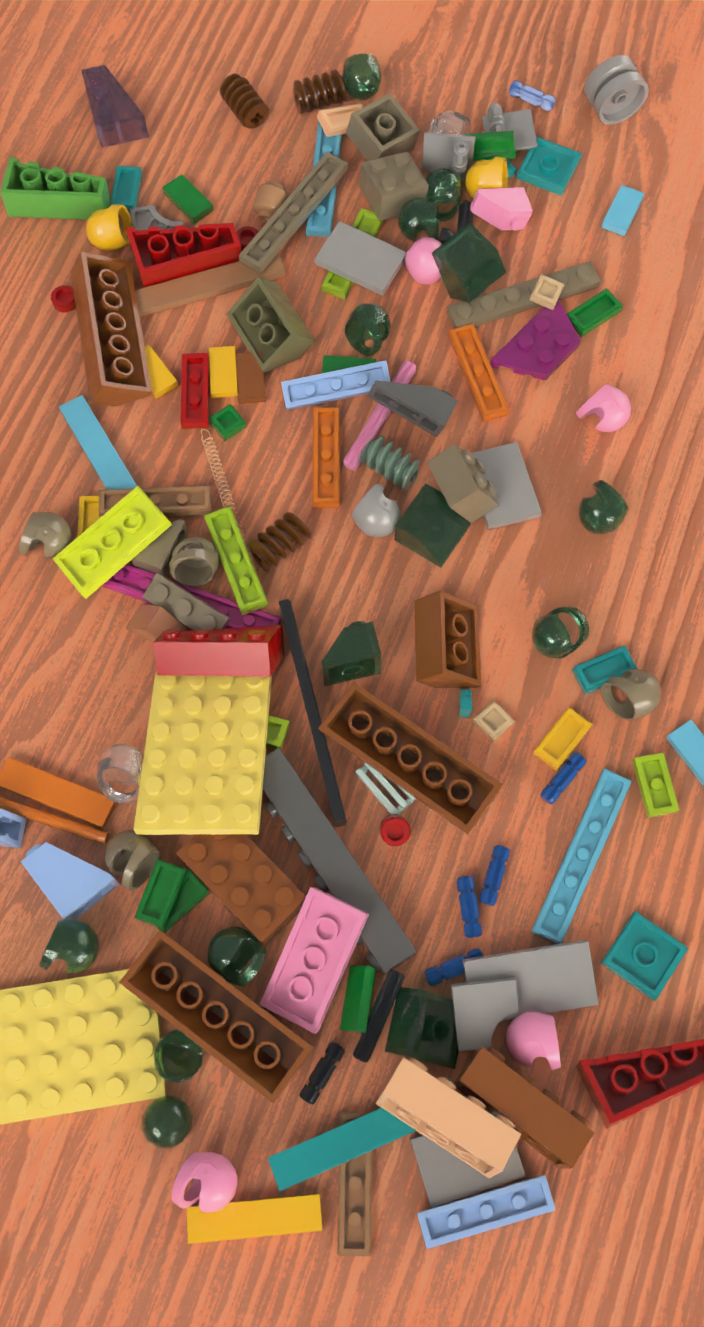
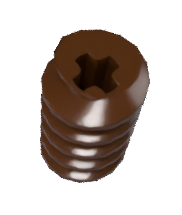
[293,69,347,114]
[219,73,269,128]
[249,512,312,572]

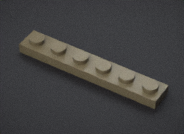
[239,152,348,274]
[446,261,601,329]

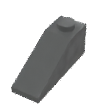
[367,380,458,437]

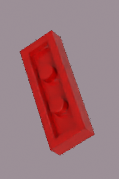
[181,353,209,429]

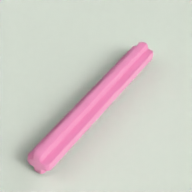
[344,360,416,471]

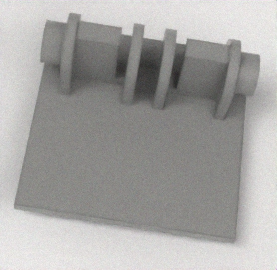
[482,103,537,150]
[422,132,475,186]

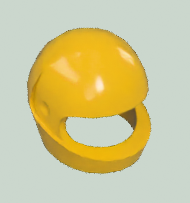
[465,156,508,199]
[86,204,132,252]

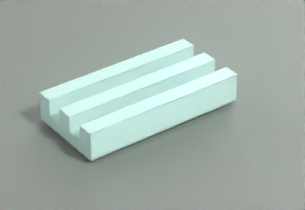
[355,763,416,815]

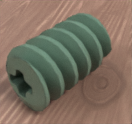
[359,435,421,492]

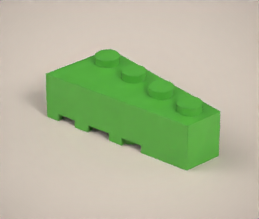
[0,157,110,220]

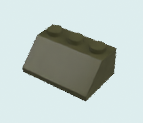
[226,276,315,373]

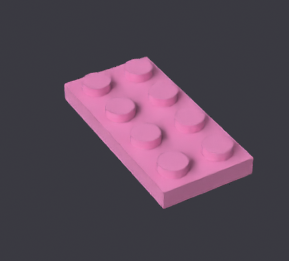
[259,887,369,1034]

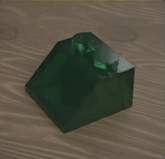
[431,223,506,302]
[394,483,471,568]
[321,621,381,687]
[385,987,459,1069]

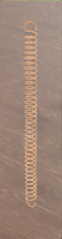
[201,429,265,609]

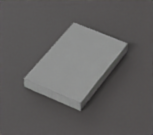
[315,221,407,296]
[471,442,542,530]
[410,1111,526,1208]

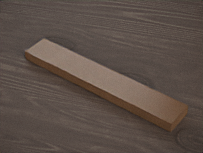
[135,253,286,317]

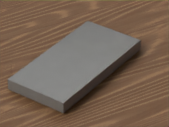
[462,939,599,1021]

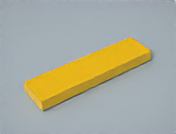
[186,1194,323,1244]

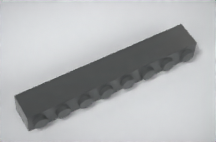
[262,748,416,976]

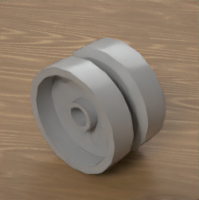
[584,55,649,125]

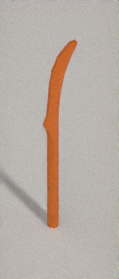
[0,795,110,844]

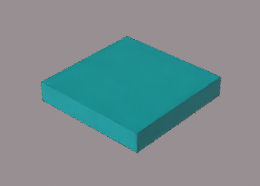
[516,136,582,196]
[600,911,689,1001]

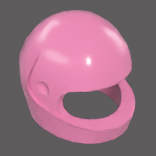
[405,237,448,285]
[576,384,631,432]
[506,1012,561,1070]
[172,1152,238,1213]

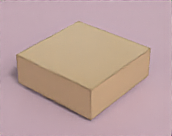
[529,274,565,310]
[473,700,515,743]

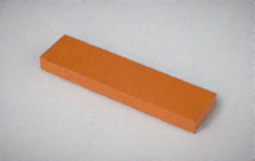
[448,324,509,422]
[312,407,340,508]
[0,757,117,829]

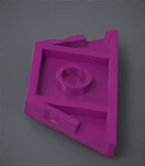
[490,299,580,380]

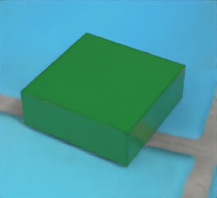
[209,404,247,441]

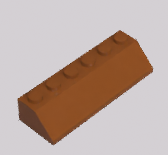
[71,252,152,407]
[318,682,503,835]
[119,929,315,1104]

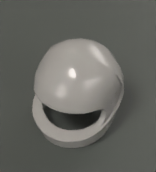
[351,483,401,538]

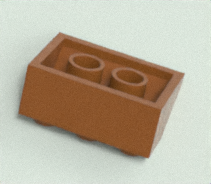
[414,591,481,688]

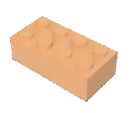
[375,1057,521,1178]

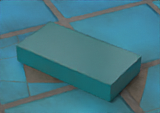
[109,166,143,213]
[572,645,638,695]

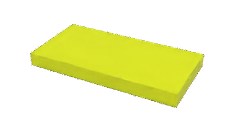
[52,486,172,599]

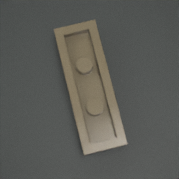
[142,573,231,630]

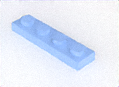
[281,360,390,410]
[417,1174,556,1249]

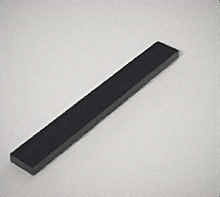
[279,599,347,828]

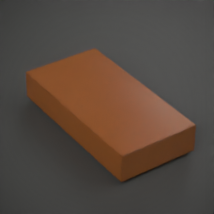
[236,351,266,404]

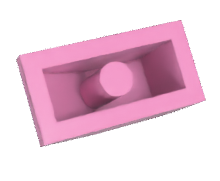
[470,187,533,231]

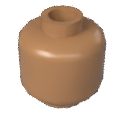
[253,181,289,222]

